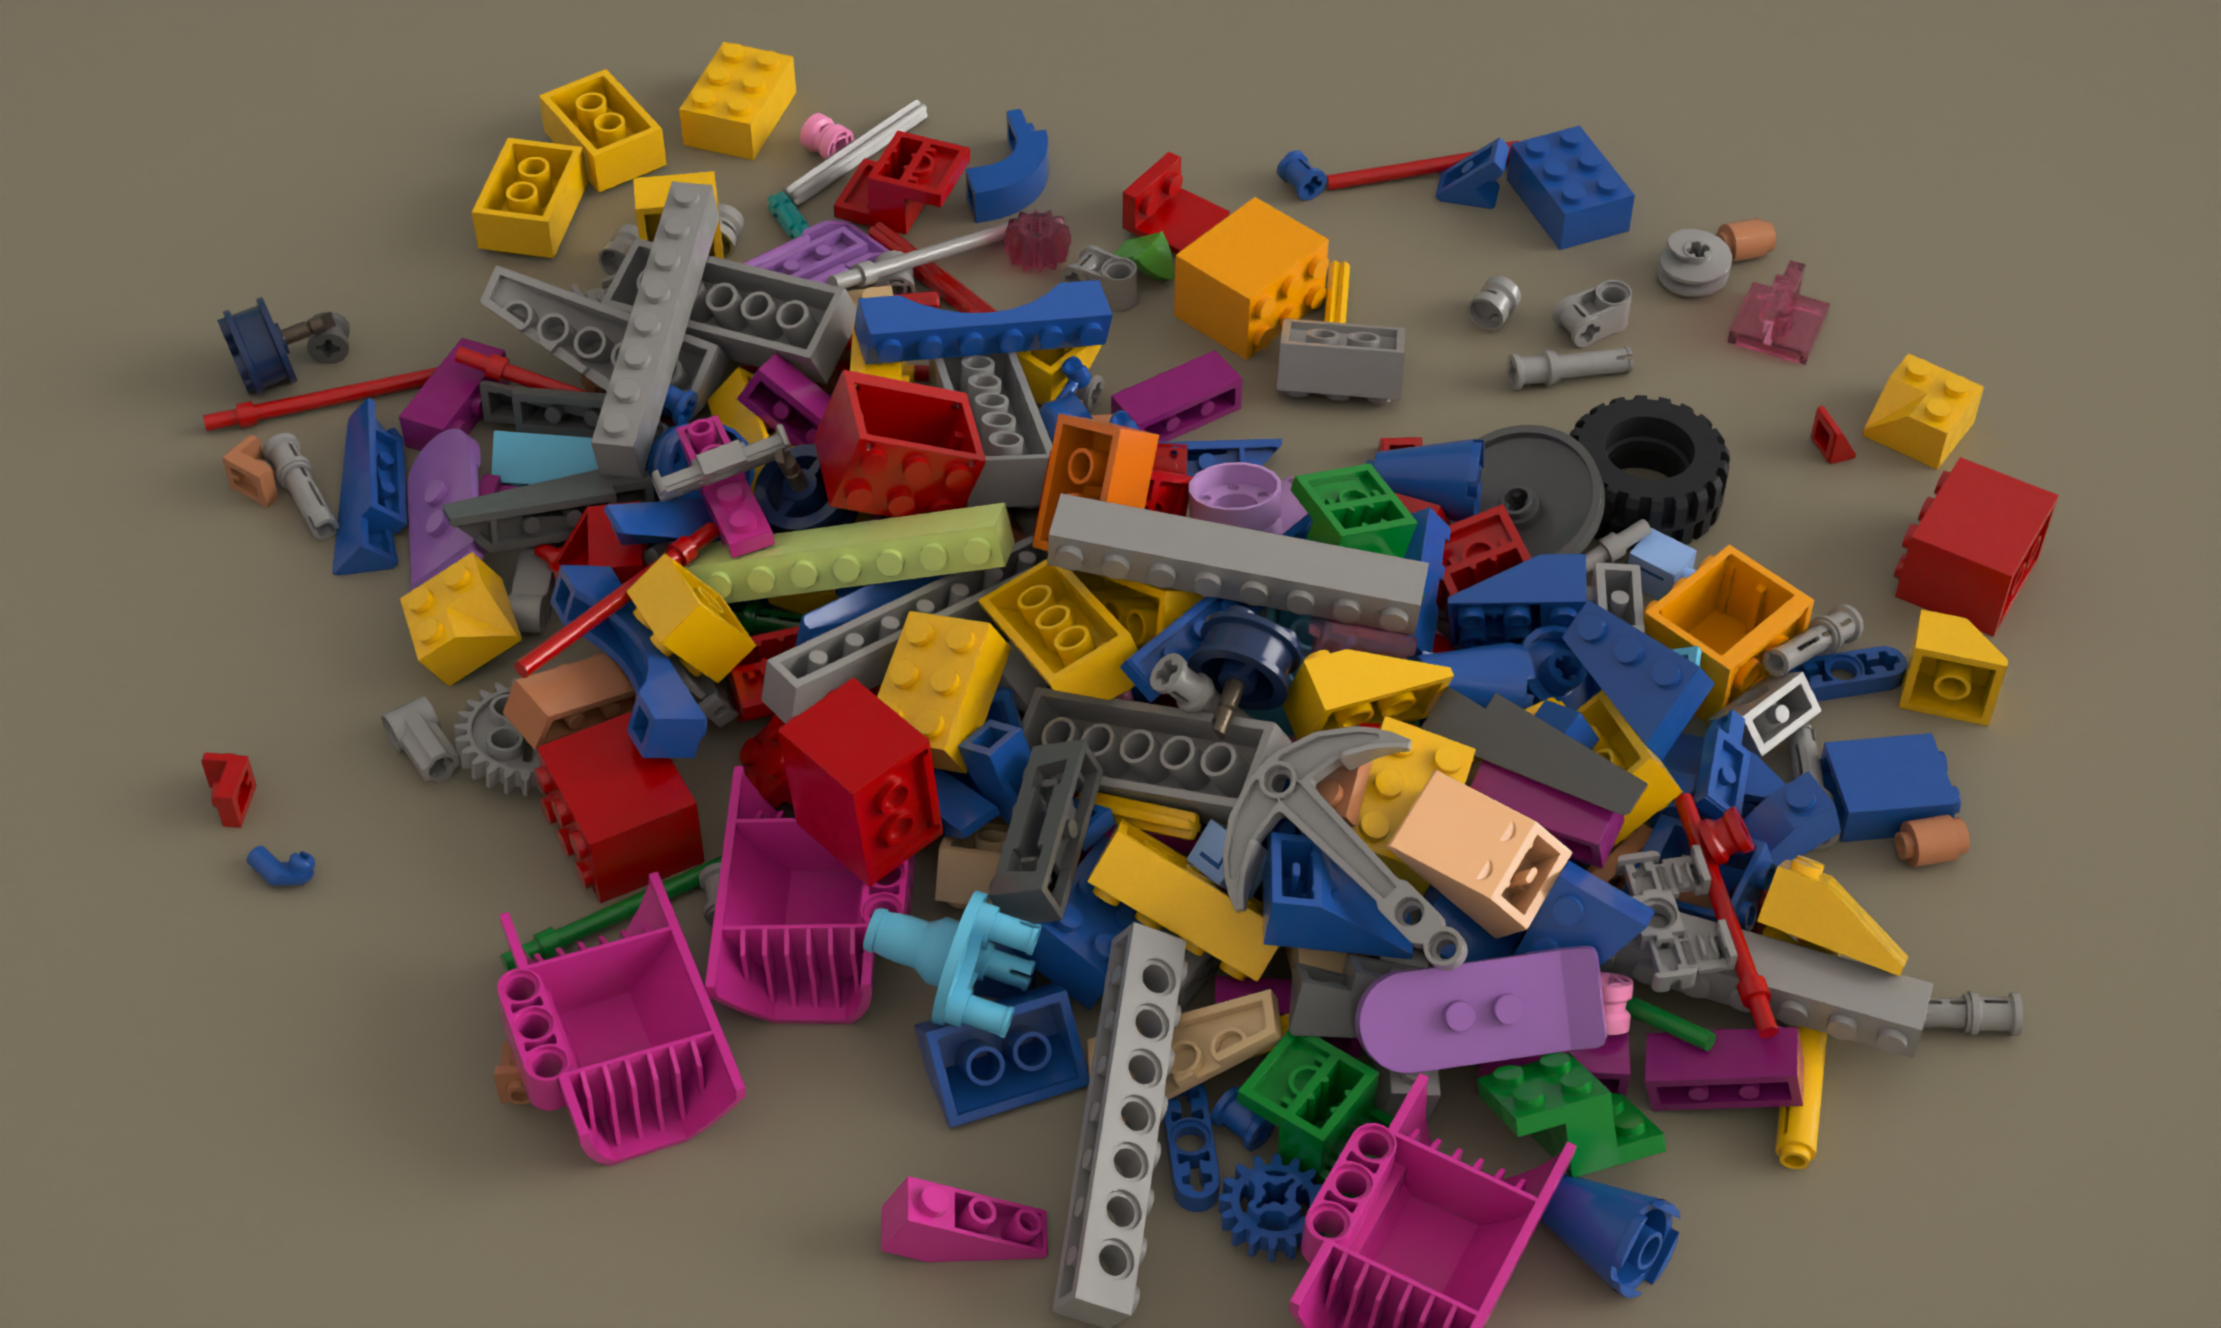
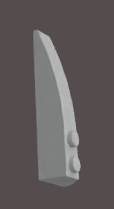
[480,265,730,423]

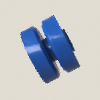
[1520,624,1602,710]

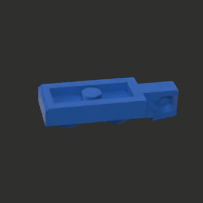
[1694,709,1751,820]

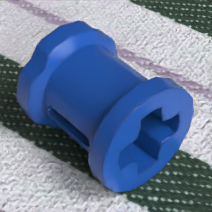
[1277,150,1327,200]
[662,384,698,425]
[1211,1086,1276,1152]

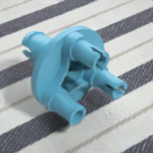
[863,890,1042,1038]

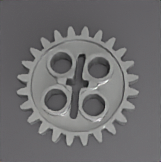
[454,678,544,796]

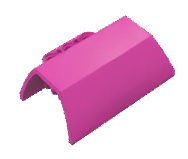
[705,766,915,1024]
[497,872,746,1166]
[1288,1073,1577,1328]

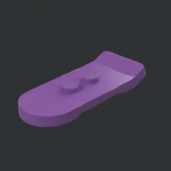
[742,220,890,284]
[407,428,487,594]
[1355,945,1608,1073]

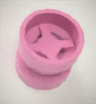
[800,113,854,159]
[1600,972,1634,1035]

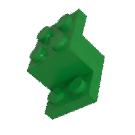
[1290,463,1425,601]
[1237,1030,1394,1198]
[1476,1052,1666,1177]

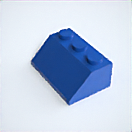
[914,983,1090,1128]

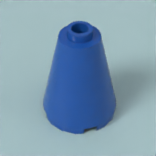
[1366,438,1485,522]
[1410,642,1535,709]
[1540,1173,1680,1298]

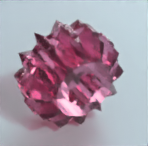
[1004,209,1071,273]

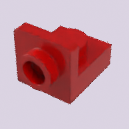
[201,752,257,828]

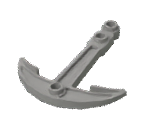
[1222,726,1468,971]

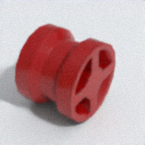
[1698,806,1755,866]

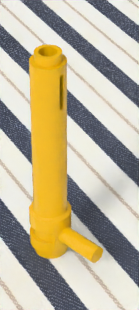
[1763,926,1840,1169]

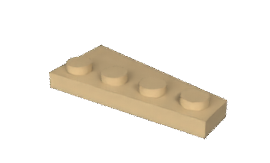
[1087,989,1282,1123]

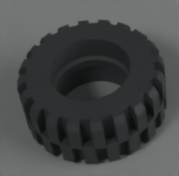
[1570,395,1730,552]

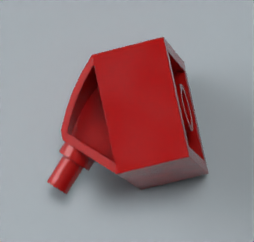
[534,501,649,608]

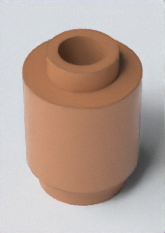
[1715,218,1776,262]
[1894,814,1970,868]

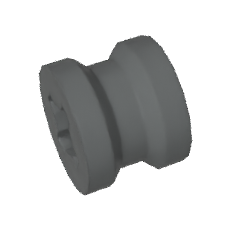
[307,312,350,364]

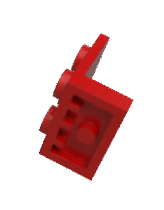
[1122,152,1230,254]

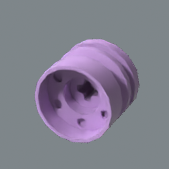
[1189,462,1282,535]

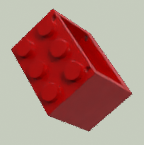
[814,370,986,518]
[1894,457,2059,637]
[778,677,943,887]
[534,711,705,904]

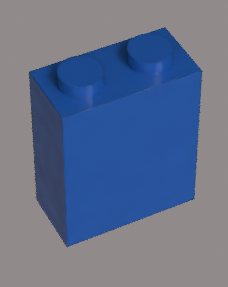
[1820,733,1961,842]

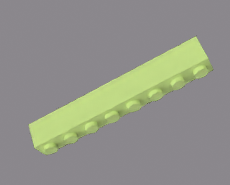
[662,502,1015,603]

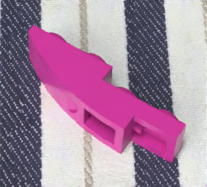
[676,415,775,558]

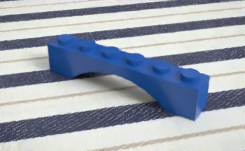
[854,280,1113,365]
[550,565,707,758]

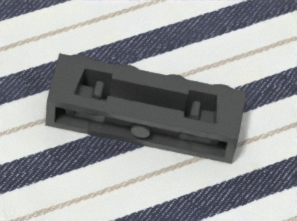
[989,739,1103,924]

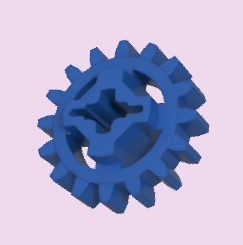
[1218,1154,1325,1262]

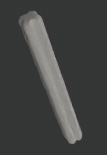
[784,99,928,207]

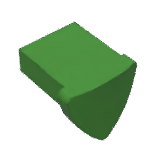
[1114,232,1174,282]

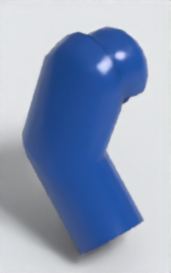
[246,846,315,886]

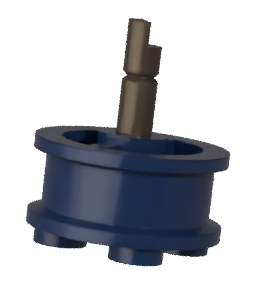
[217,297,336,396]
[754,444,858,534]
[1187,605,1302,740]

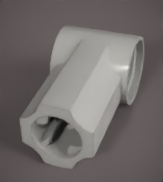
[381,696,460,783]

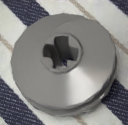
[1658,229,1733,297]

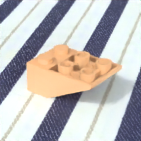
[1387,770,1572,939]

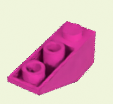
[881,1176,1048,1262]

